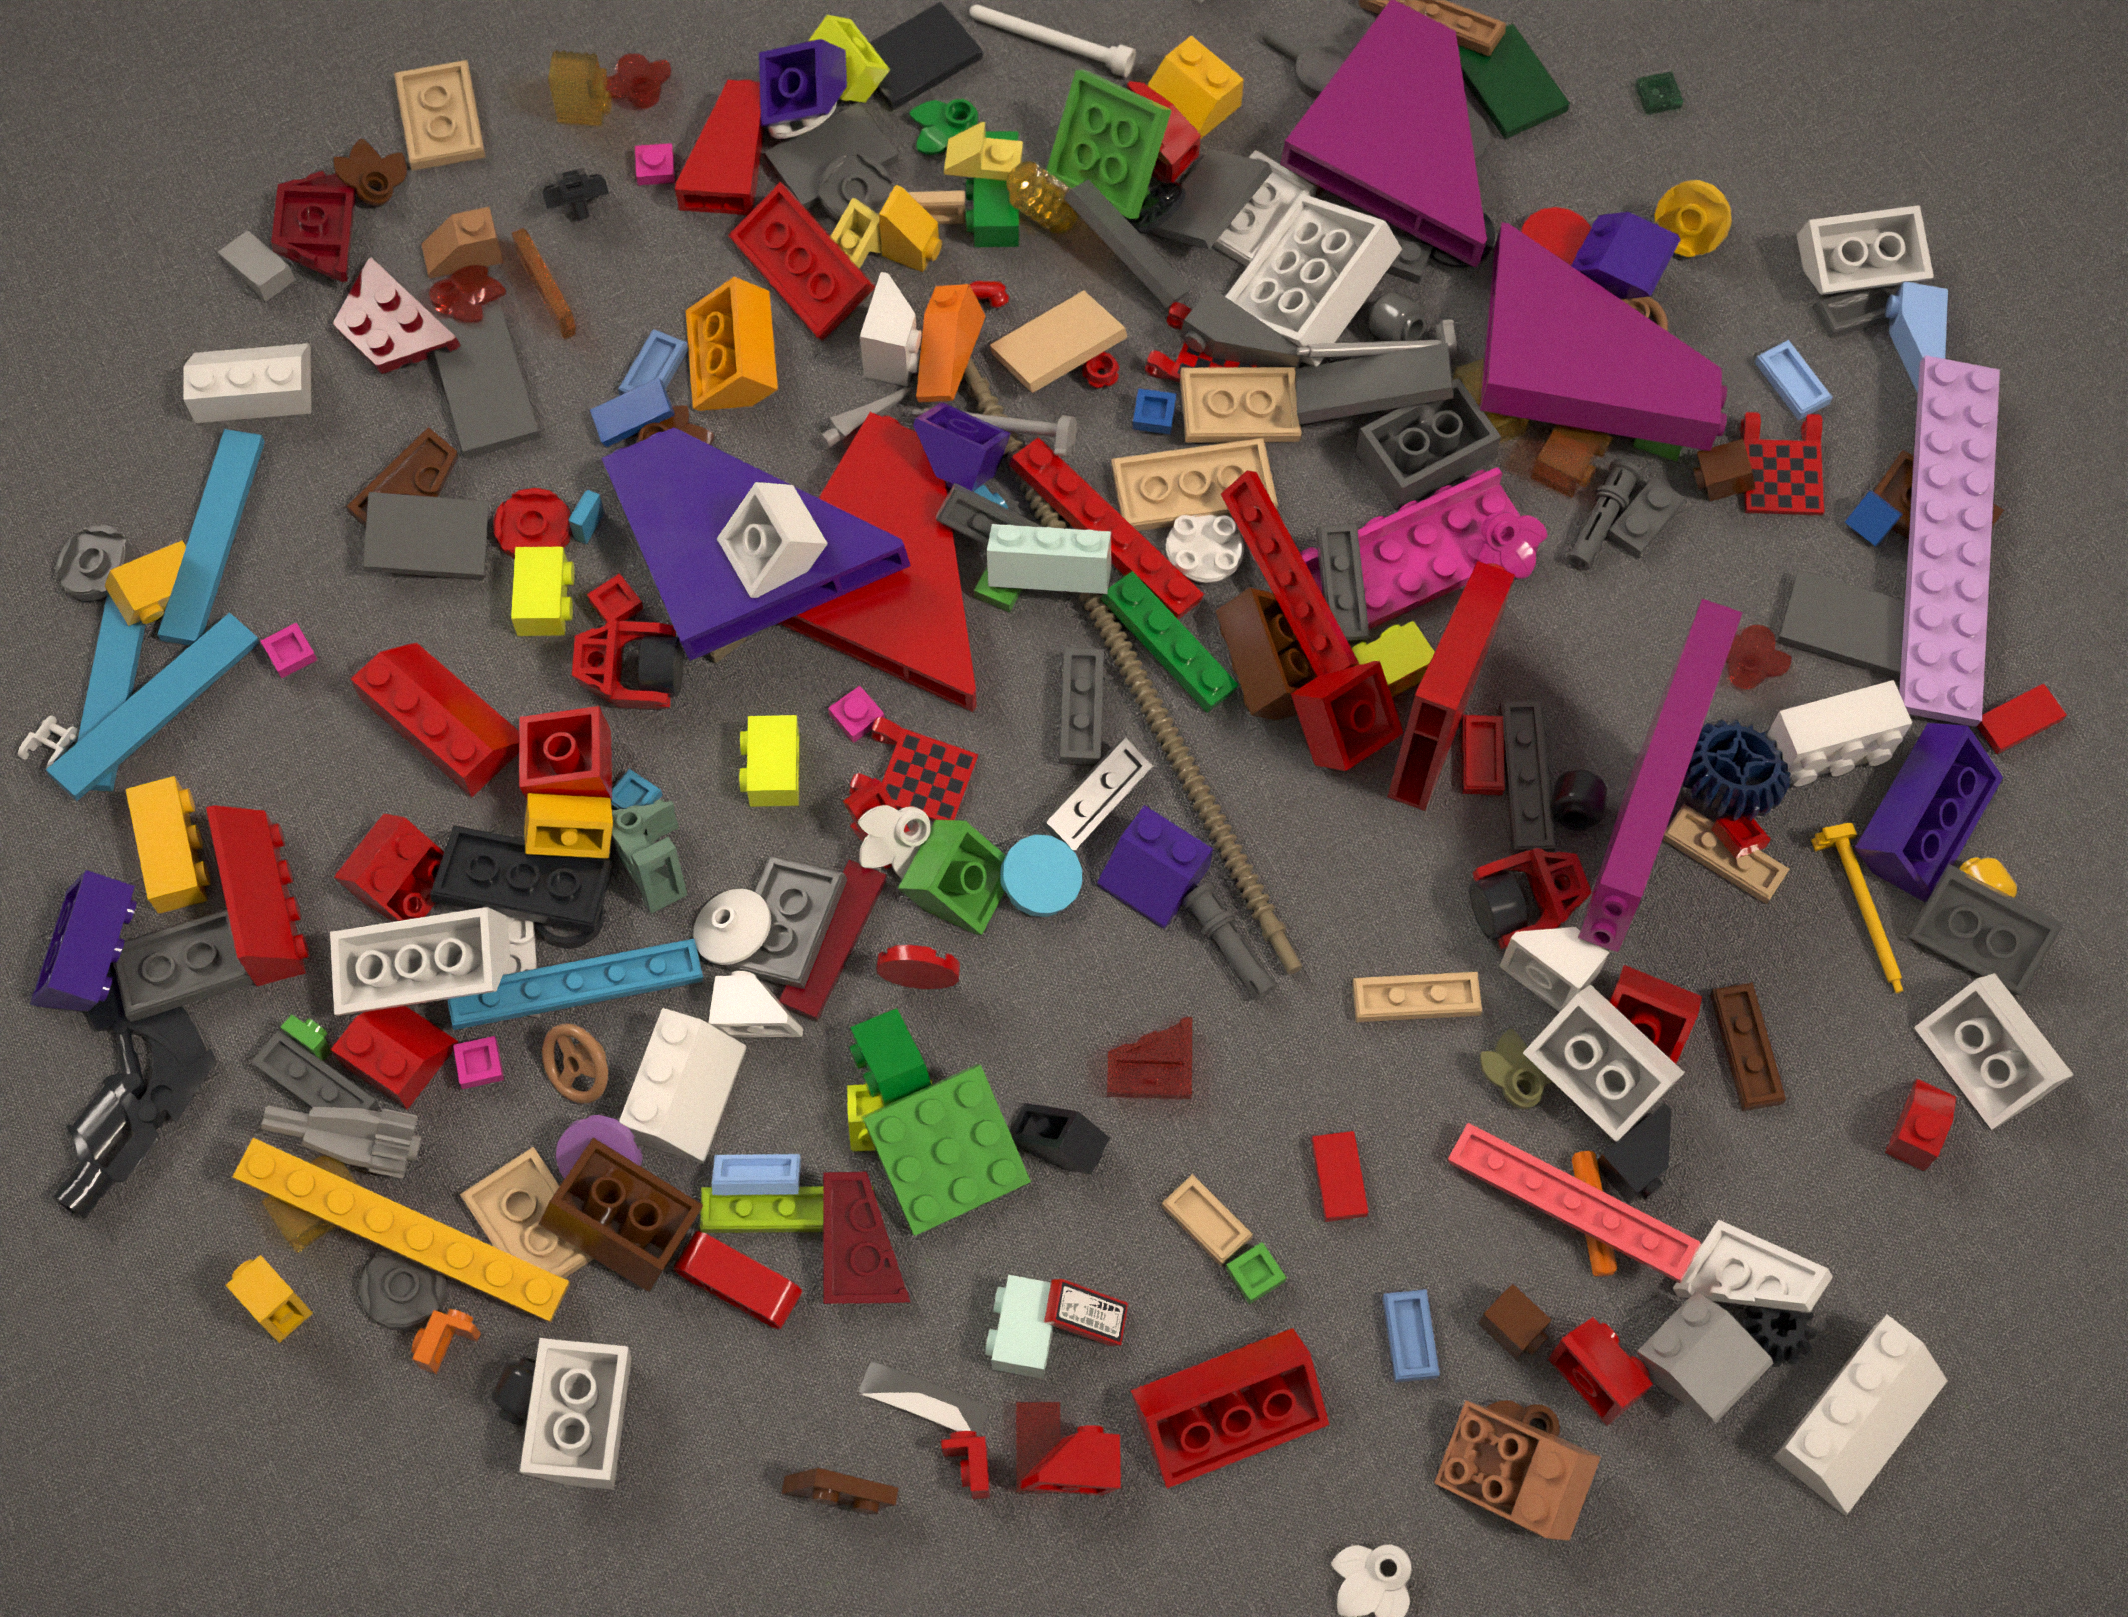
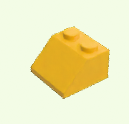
[1147,36,1244,139]

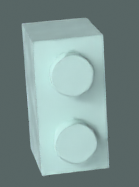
[985,1275,1054,1379]

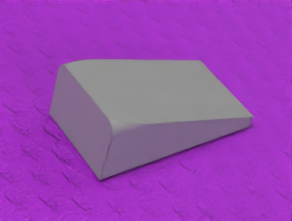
[218,230,295,302]

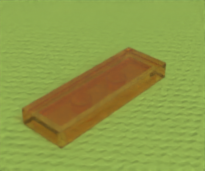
[512,228,577,340]

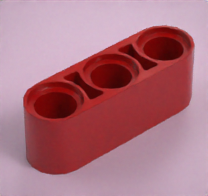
[673,1231,803,1330]

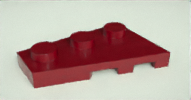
[823,1172,911,1304]

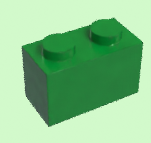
[849,1008,931,1106]

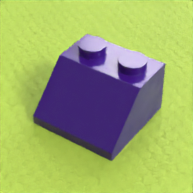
[759,39,847,127]
[1571,212,1681,299]
[913,402,1011,491]
[1097,805,1213,930]

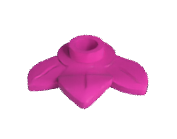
[1478,511,1547,578]

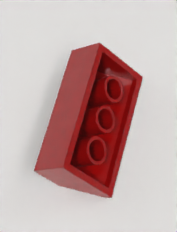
[351,642,519,797]
[206,805,310,987]
[1130,1328,1330,1489]

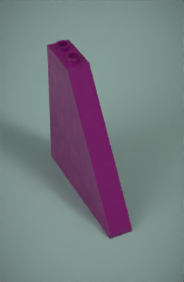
[1280,0,1487,268]
[1480,222,1727,451]
[1578,598,1743,952]

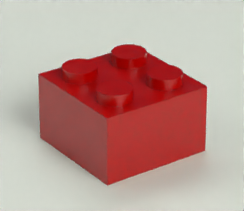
[519,706,612,800]

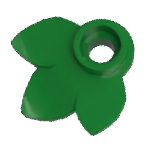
[909,99,978,155]

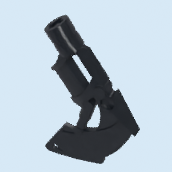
[52,968,216,1220]

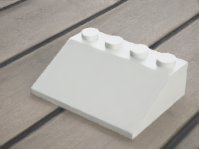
[1226,194,1402,367]

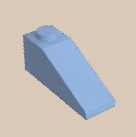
[1885,281,1948,394]

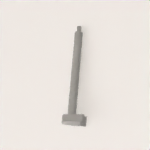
[1296,319,1457,361]
[913,408,1077,456]

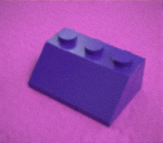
[30,870,137,1011]

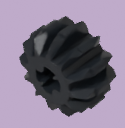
[1740,1305,1817,1367]

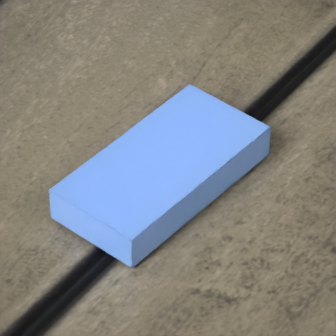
[1755,340,1833,420]
[712,1154,801,1195]

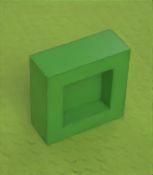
[974,567,1022,613]
[281,1014,332,1062]
[1225,1242,1286,1305]

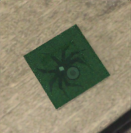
[1635,71,1684,115]

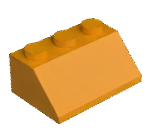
[686,276,778,411]

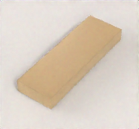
[1662,804,1789,904]
[1352,972,1482,1022]

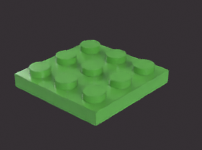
[1044,69,1172,219]
[862,1064,1031,1236]

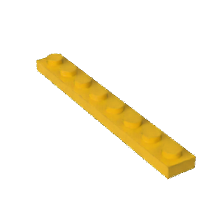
[233,1138,570,1323]

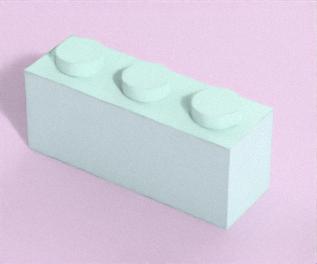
[987,524,1111,594]

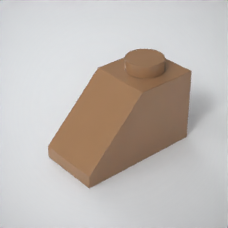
[421,207,504,279]

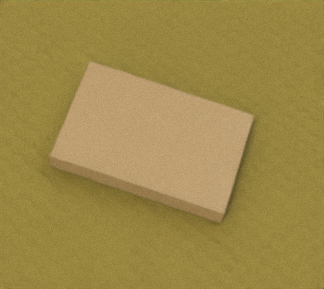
[394,60,486,171]
[990,290,1127,393]
[1180,367,1302,443]
[460,1147,594,1279]

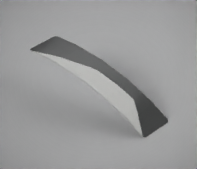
[858,1362,990,1437]

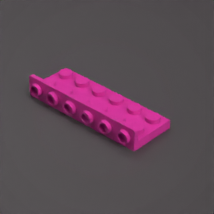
[1300,467,1539,629]

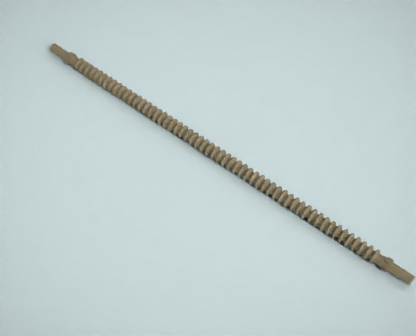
[963,357,1303,975]

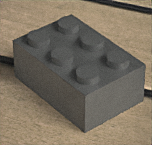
[1356,378,1501,511]

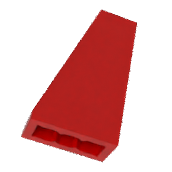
[675,79,764,215]

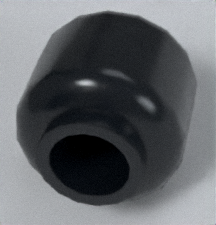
[1551,769,1607,831]
[491,1356,536,1426]

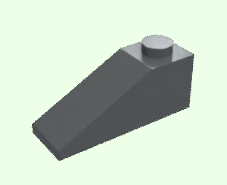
[1180,286,1303,371]

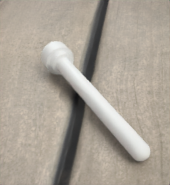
[969,5,1136,78]

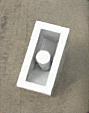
[709,971,803,1038]

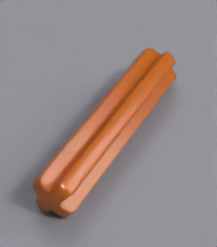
[1572,1151,1617,1277]

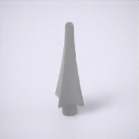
[820,388,910,450]

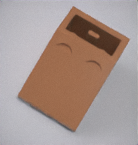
[1434,1400,1601,1540]

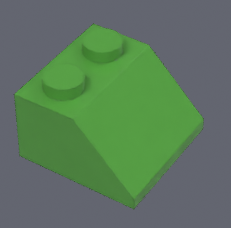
[898,820,1006,935]

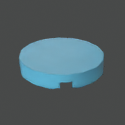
[1000,835,1082,917]

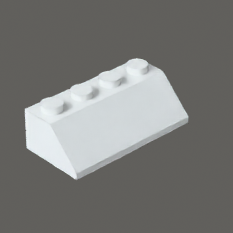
[330,907,510,1016]
[1773,1315,1947,1516]

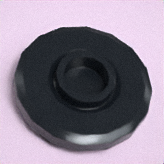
[1125,182,1186,234]

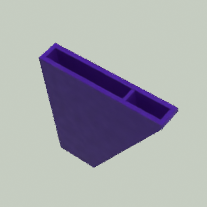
[602,427,911,661]

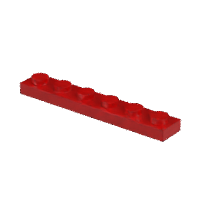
[1009,437,1204,620]
[1221,470,1360,677]

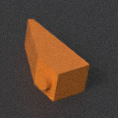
[916,284,986,402]

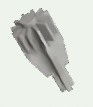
[261,1105,422,1179]

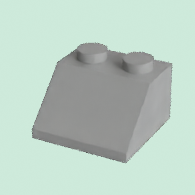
[1637,1291,1773,1424]

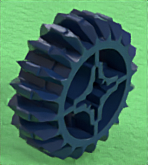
[1683,719,1791,822]

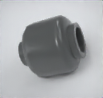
[1368,292,1426,342]

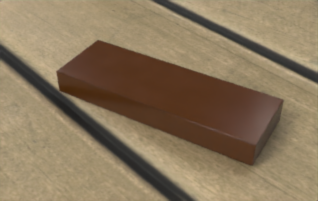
[1710,982,1786,1111]

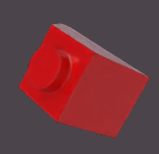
[1885,1079,1956,1171]
[1021,1425,1121,1496]

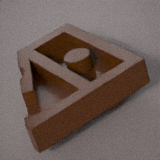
[781,1468,899,1515]

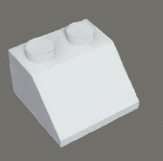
[860,272,921,387]
[717,482,828,598]
[1499,927,1609,1012]

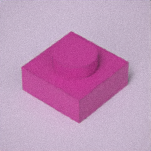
[635,143,675,185]
[261,622,317,679]
[828,685,885,743]
[453,1036,504,1089]

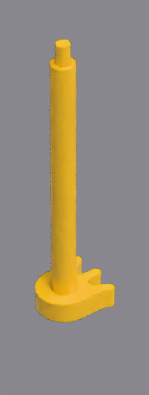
[1811,823,1904,993]

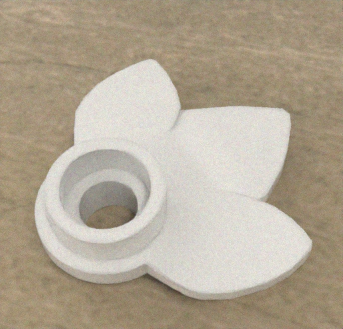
[858,805,930,879]
[1331,1544,1412,1617]

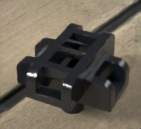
[543,167,609,220]

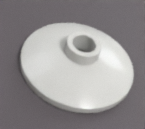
[693,889,771,965]

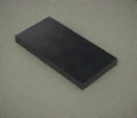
[430,825,615,933]

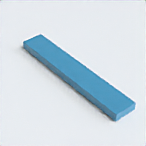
[157,429,265,646]
[77,595,146,791]
[46,612,259,801]
[447,939,703,1030]

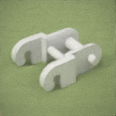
[18,716,78,769]

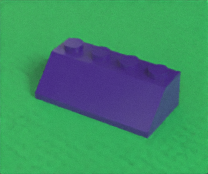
[1855,723,2003,903]

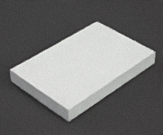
[1213,150,1317,267]

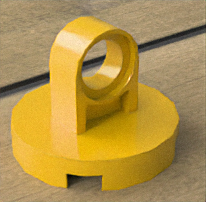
[1654,180,1732,257]

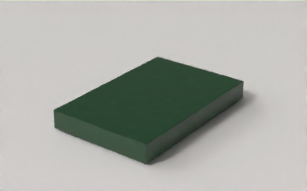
[1458,23,1570,140]

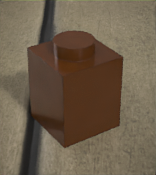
[1693,439,1756,502]
[1478,1283,1552,1360]

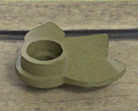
[1480,1028,1553,1109]

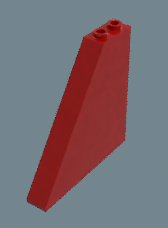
[778,412,977,712]
[1387,561,1515,811]

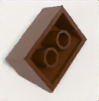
[1216,588,1317,720]
[539,1137,704,1292]

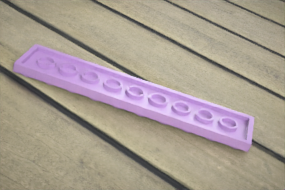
[1899,355,2000,727]

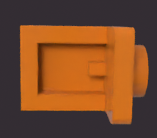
[411,1309,481,1374]

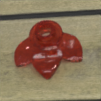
[599,53,672,109]
[429,265,506,322]
[1726,624,1792,689]

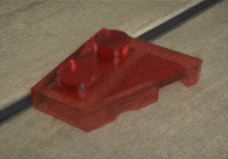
[1107,1017,1193,1099]

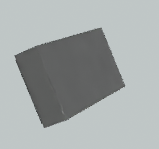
[1814,286,1893,338]

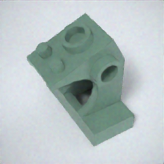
[612,800,688,914]

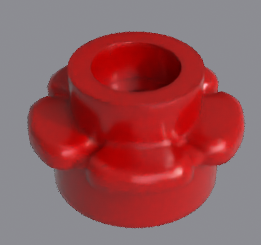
[1082,352,1120,388]

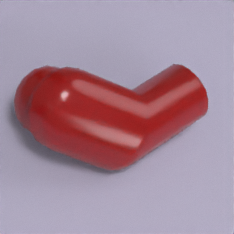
[970,280,1009,308]

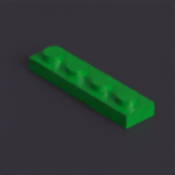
[1101,571,1239,713]

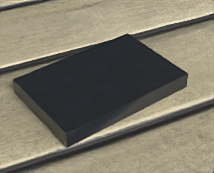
[870,1,983,110]

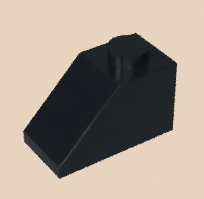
[1009,1103,1110,1175]
[1597,1103,1671,1204]

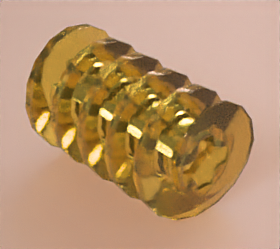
[1006,161,1079,235]

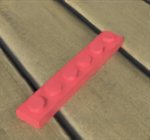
[1448,1123,1701,1283]

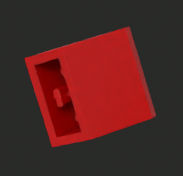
[333,813,444,922]

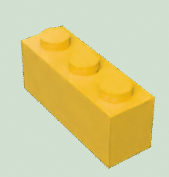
[126,776,211,914]

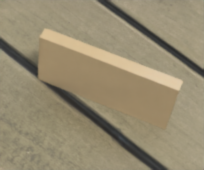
[1111,438,1278,531]

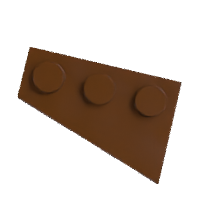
[346,427,458,527]

